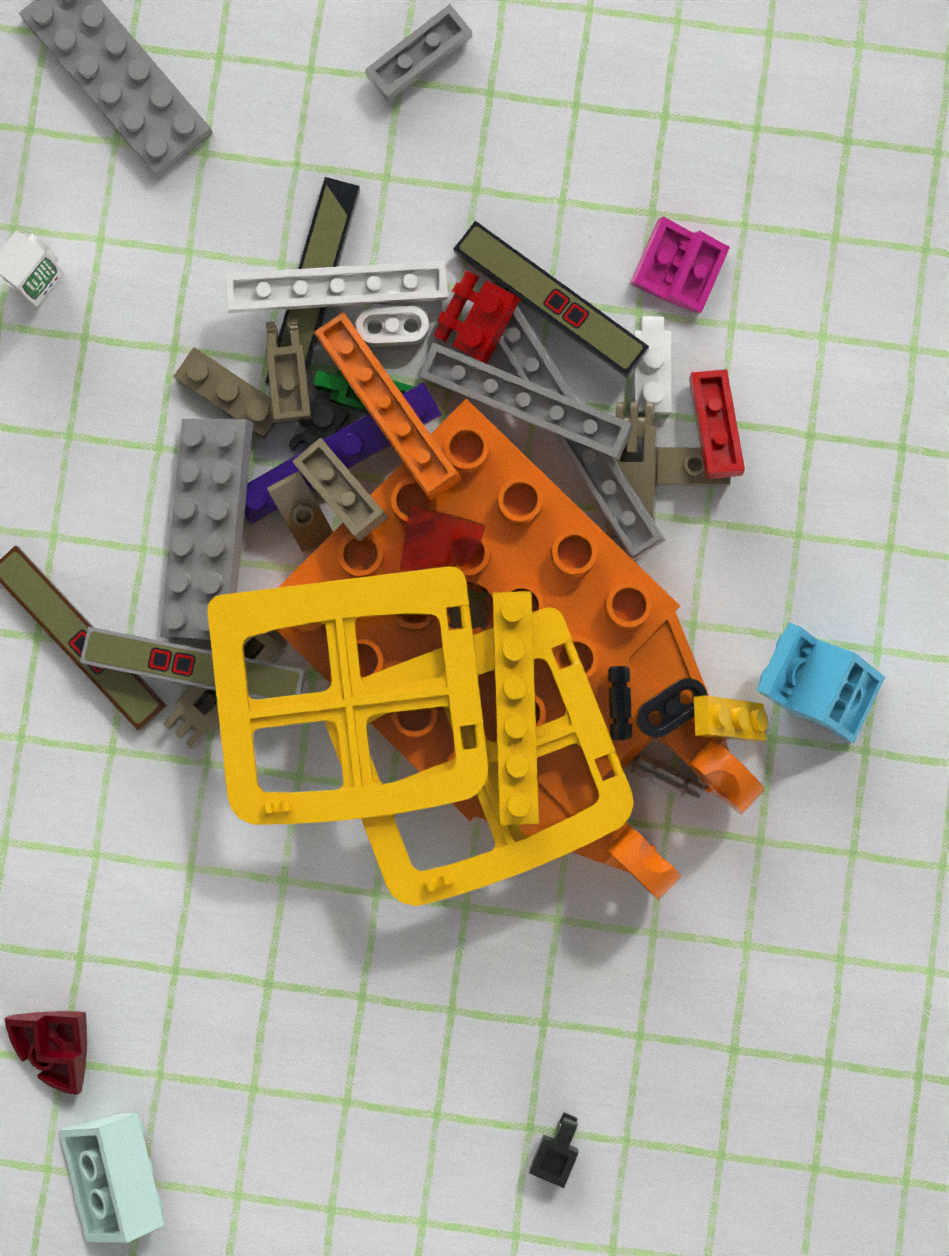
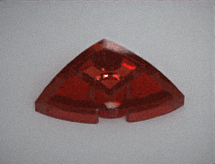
[398,506,485,573]

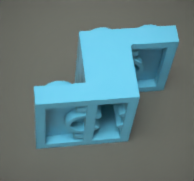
[757,623,885,743]

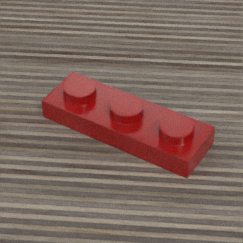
[689,369,745,479]

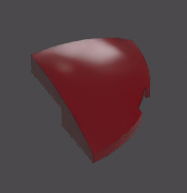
[4,1011,87,1095]

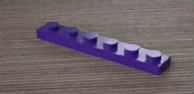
[245,382,443,524]

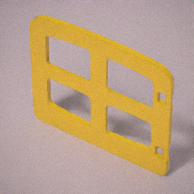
[207,567,489,825]
[324,607,634,906]

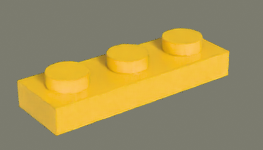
[694,696,768,742]

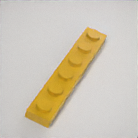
[493,591,539,825]

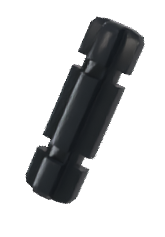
[608,666,632,740]

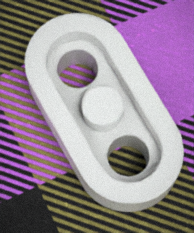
[356,306,429,347]

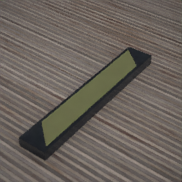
[265,177,360,386]

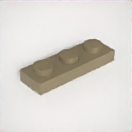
[173,347,275,439]
[292,437,389,542]

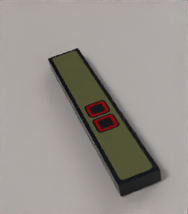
[453,221,649,378]

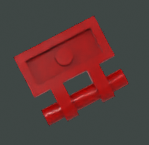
[433,270,521,364]

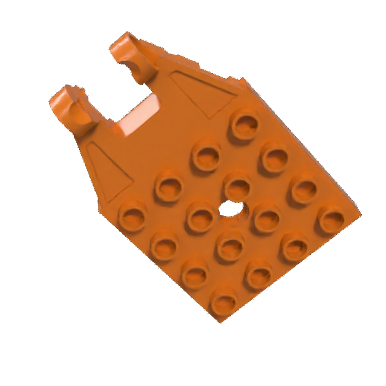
[277,399,765,900]

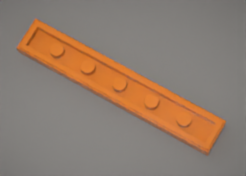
[313,312,462,501]

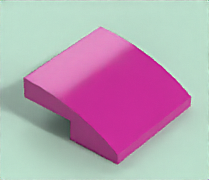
[630,216,730,313]

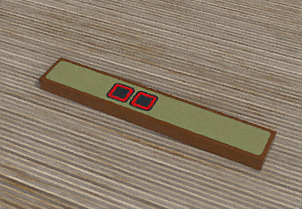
[0,545,167,731]

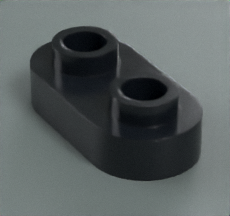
[636,678,707,738]

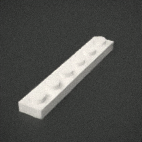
[225,261,448,313]

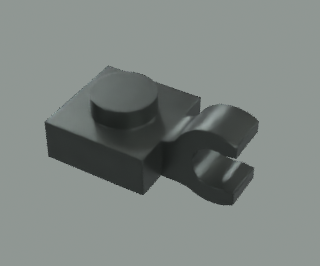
[529,1112,579,1188]

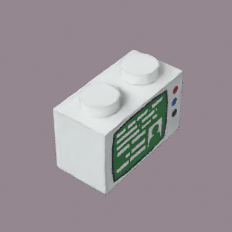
[0,230,64,307]

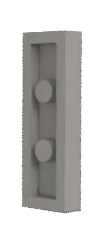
[365,4,472,102]

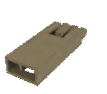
[606,402,658,538]
[164,632,287,749]

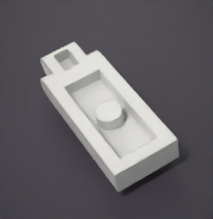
[634,316,671,415]

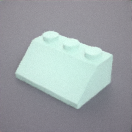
[59,1112,165,1243]

